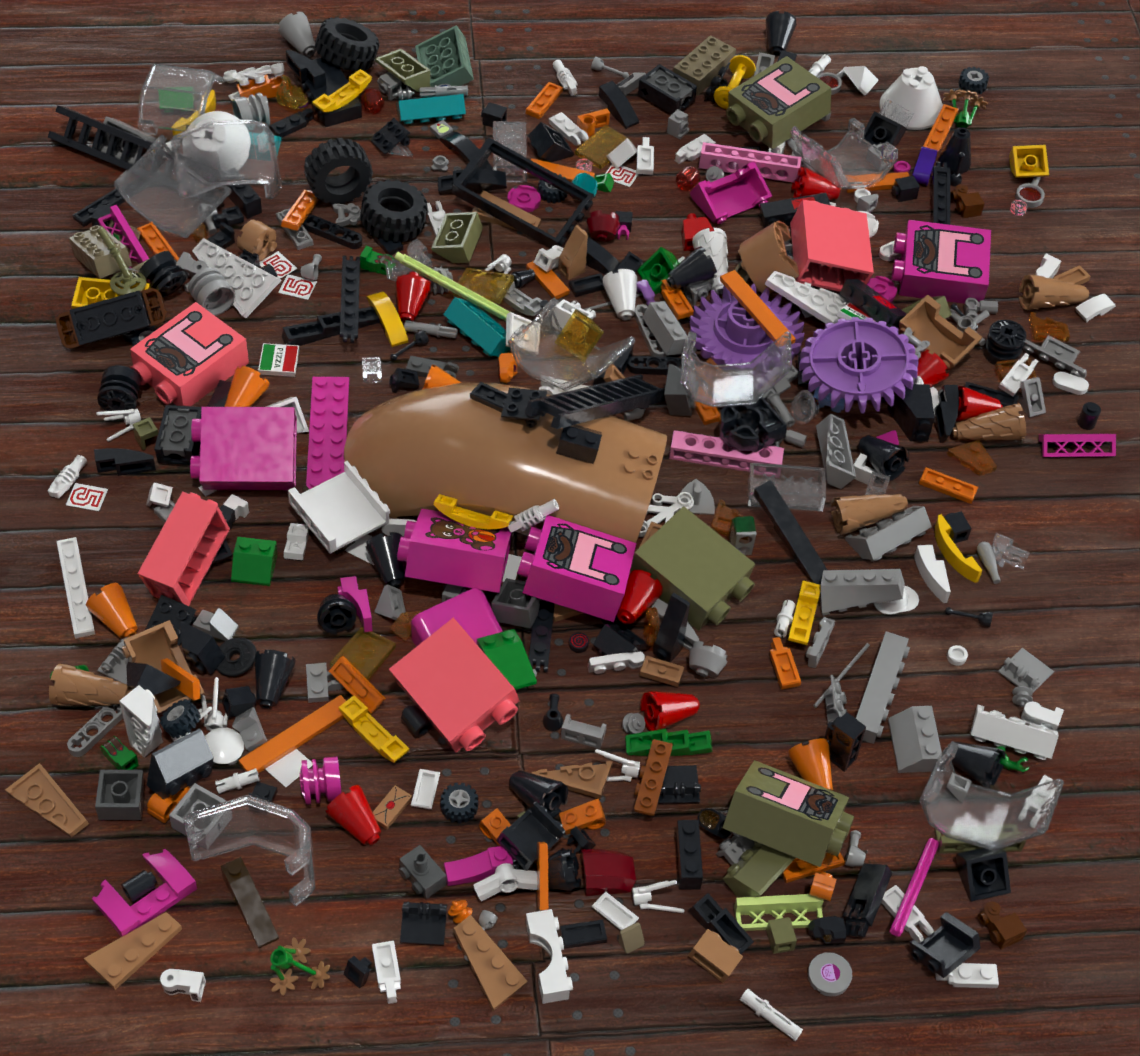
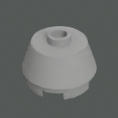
[689,641,728,677]

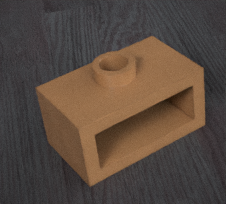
[688,929,743,983]

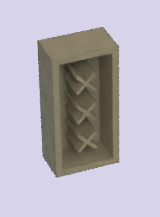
[673,35,736,96]
[69,225,132,279]

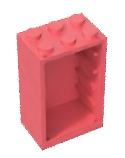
[137,491,230,606]

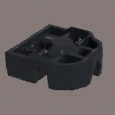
[719,390,787,452]

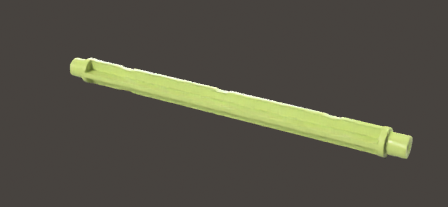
[394,252,510,321]

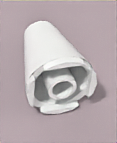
[602,269,637,320]

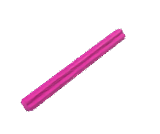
[890,838,939,937]

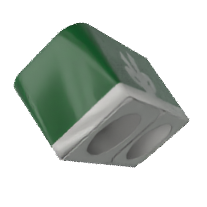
[728,516,756,555]

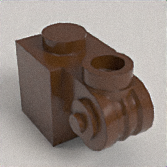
[950,184,985,218]
[978,902,1027,950]

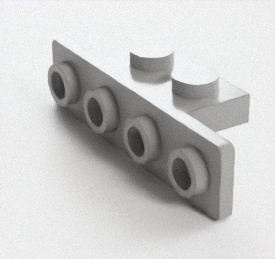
[1023,335,1087,379]

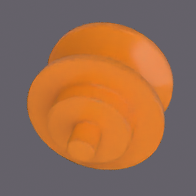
[448,900,473,923]

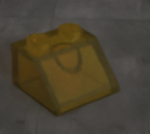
[554,309,604,362]

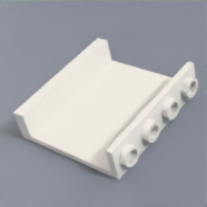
[288,461,390,553]

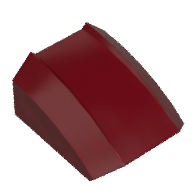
[581,849,636,896]

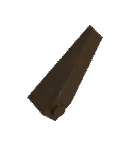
[221,857,279,948]

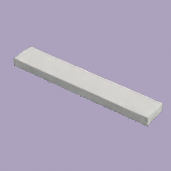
[57,537,95,639]

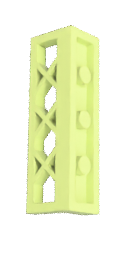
[734,894,824,931]

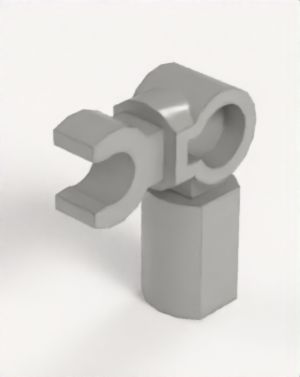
[963,298,998,318]
[770,430,807,448]

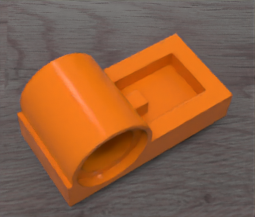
[577,108,610,137]
[147,787,190,823]
[559,799,606,835]
[479,808,511,846]
[809,872,837,901]

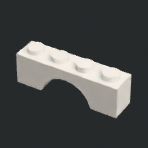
[525,909,573,1004]

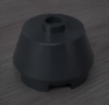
[317,594,357,634]
[548,848,581,891]

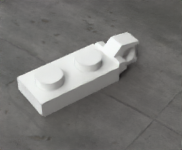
[675,134,716,164]
[636,137,654,175]
[372,941,401,1004]
[935,963,999,988]

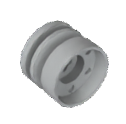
[232,93,270,132]
[188,268,236,316]

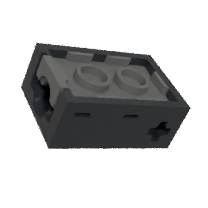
[638,64,697,114]
[154,405,202,465]

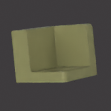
[132,417,158,450]
[766,917,797,954]

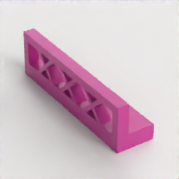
[98,205,149,268]
[1038,434,1116,457]

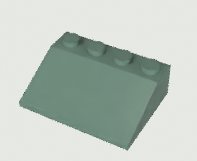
[415,25,474,87]

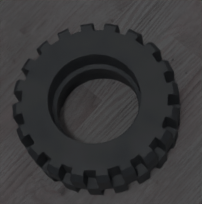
[315,17,380,72]
[304,138,373,204]
[360,180,428,242]

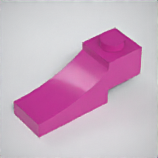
[337,576,373,632]
[444,846,513,886]

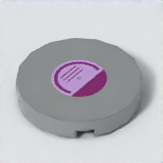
[808,952,852,996]

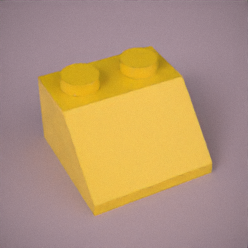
[1009,145,1049,178]

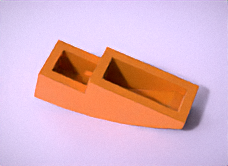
[236,74,291,98]

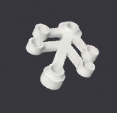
[223,63,285,86]
[638,492,694,537]

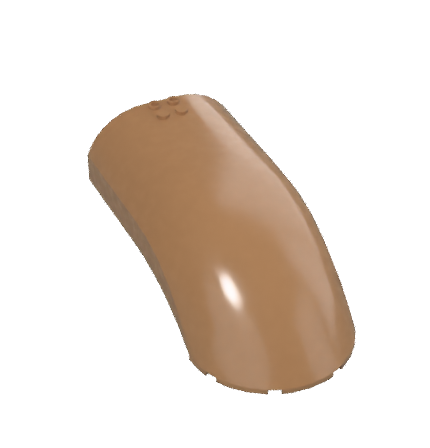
[343,383,667,543]

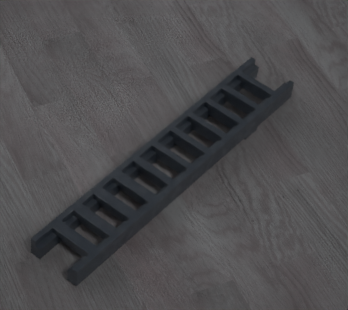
[48,105,234,207]
[525,374,666,429]

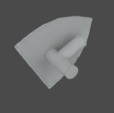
[677,479,715,515]

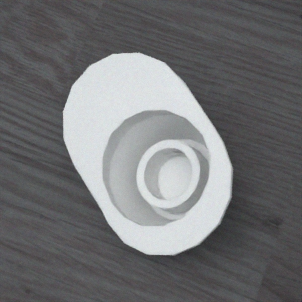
[874,586,919,615]

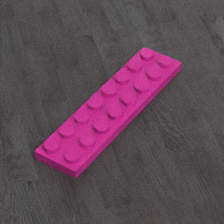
[306,377,349,489]

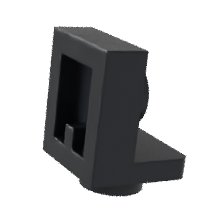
[207,222,235,249]
[389,368,420,393]
[247,782,278,813]

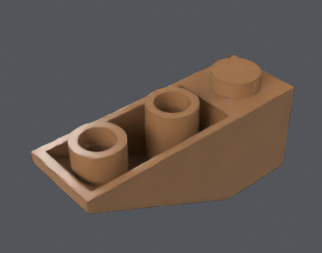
[558,225,588,280]

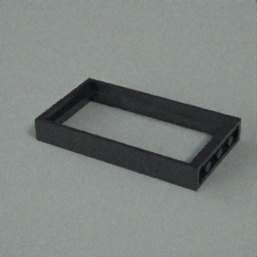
[452,137,593,248]

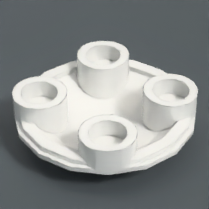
[205,728,244,765]

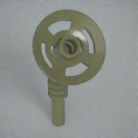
[97,226,146,295]

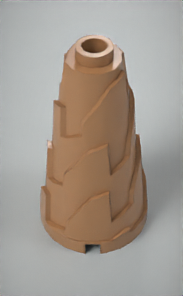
[1019,274,1089,310]
[952,403,1026,441]
[831,494,908,535]
[49,664,133,706]

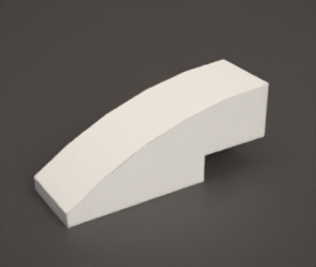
[914,545,951,603]

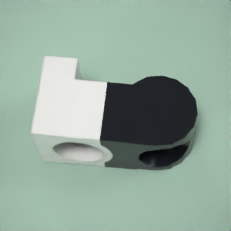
[219,494,249,530]

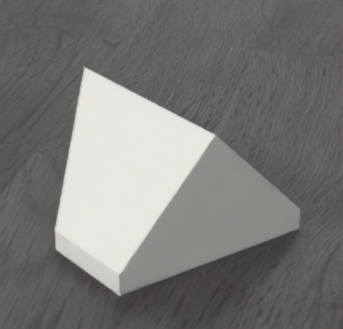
[843,66,878,96]

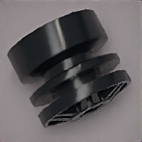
[139,251,188,298]
[983,320,1026,367]
[97,365,141,411]

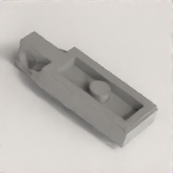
[806,617,835,668]

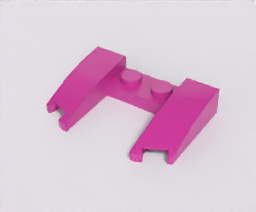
[92,849,197,937]

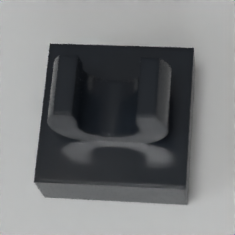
[567,826,596,854]
[344,956,372,988]

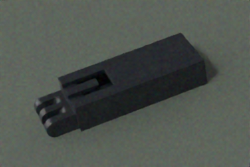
[842,863,892,937]

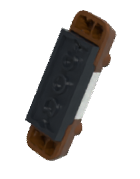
[56,288,167,348]

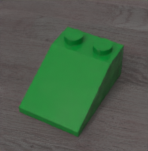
[477,629,537,690]

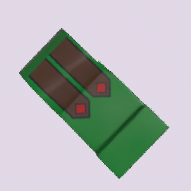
[360,246,395,275]
[100,736,139,770]

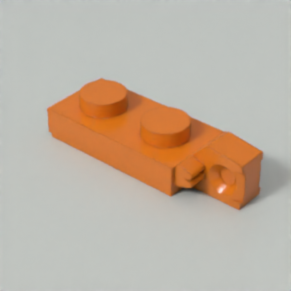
[661,279,694,320]
[769,637,801,689]

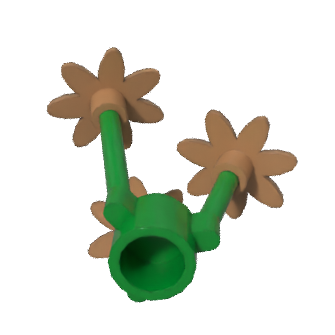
[943,89,988,128]
[270,937,330,996]

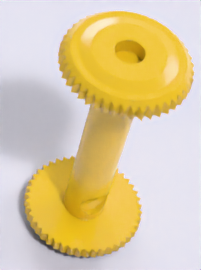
[714,55,756,109]

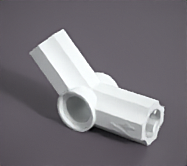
[473,863,537,901]

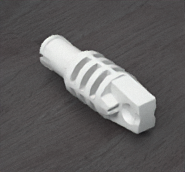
[553,60,577,96]
[48,455,87,498]
[508,499,559,533]

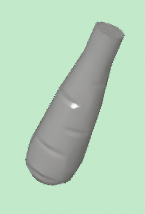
[977,541,1001,584]

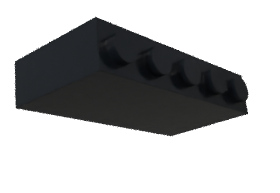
[294,58,362,127]

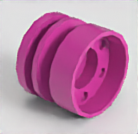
[299,756,341,805]

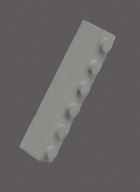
[856,631,910,744]

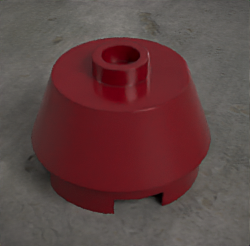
[586,210,620,241]

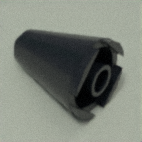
[765,11,797,57]
[939,128,971,174]
[666,246,717,289]
[858,435,909,481]
[365,532,405,588]
[255,649,296,709]
[945,741,1006,789]
[509,770,568,819]

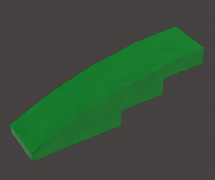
[626,729,713,756]

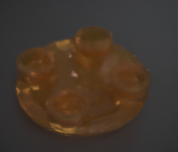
[643,607,660,647]

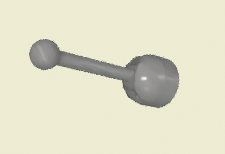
[591,57,629,78]
[464,910,498,961]

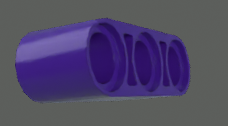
[913,146,938,186]

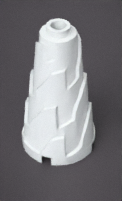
[692,228,728,295]

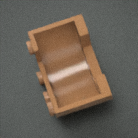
[738,221,800,294]
[899,295,982,371]
[121,620,205,714]

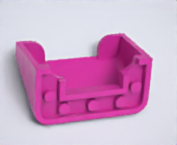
[690,161,772,224]
[411,588,503,647]

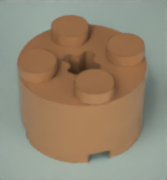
[237,219,277,261]

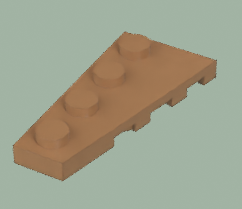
[472,191,541,230]
[5,763,89,837]
[84,912,182,990]
[453,915,528,1011]

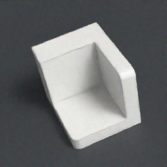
[854,453,878,486]
[146,483,173,507]

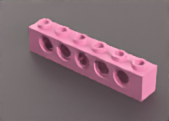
[699,142,802,182]
[669,430,784,477]

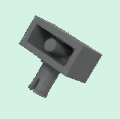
[399,845,446,900]

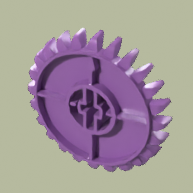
[690,284,804,376]
[799,317,918,413]

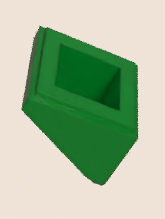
[595,173,614,192]

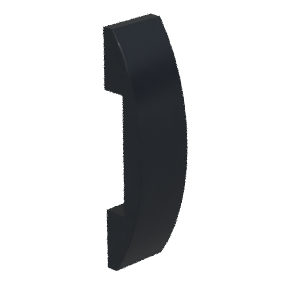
[440,132,493,170]

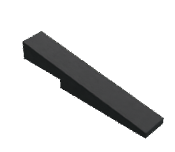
[282,307,381,346]
[753,480,827,585]

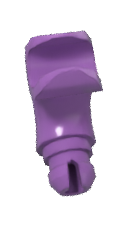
[637,280,655,305]

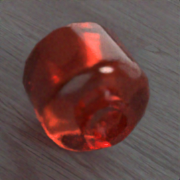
[361,88,385,114]
[675,166,700,191]

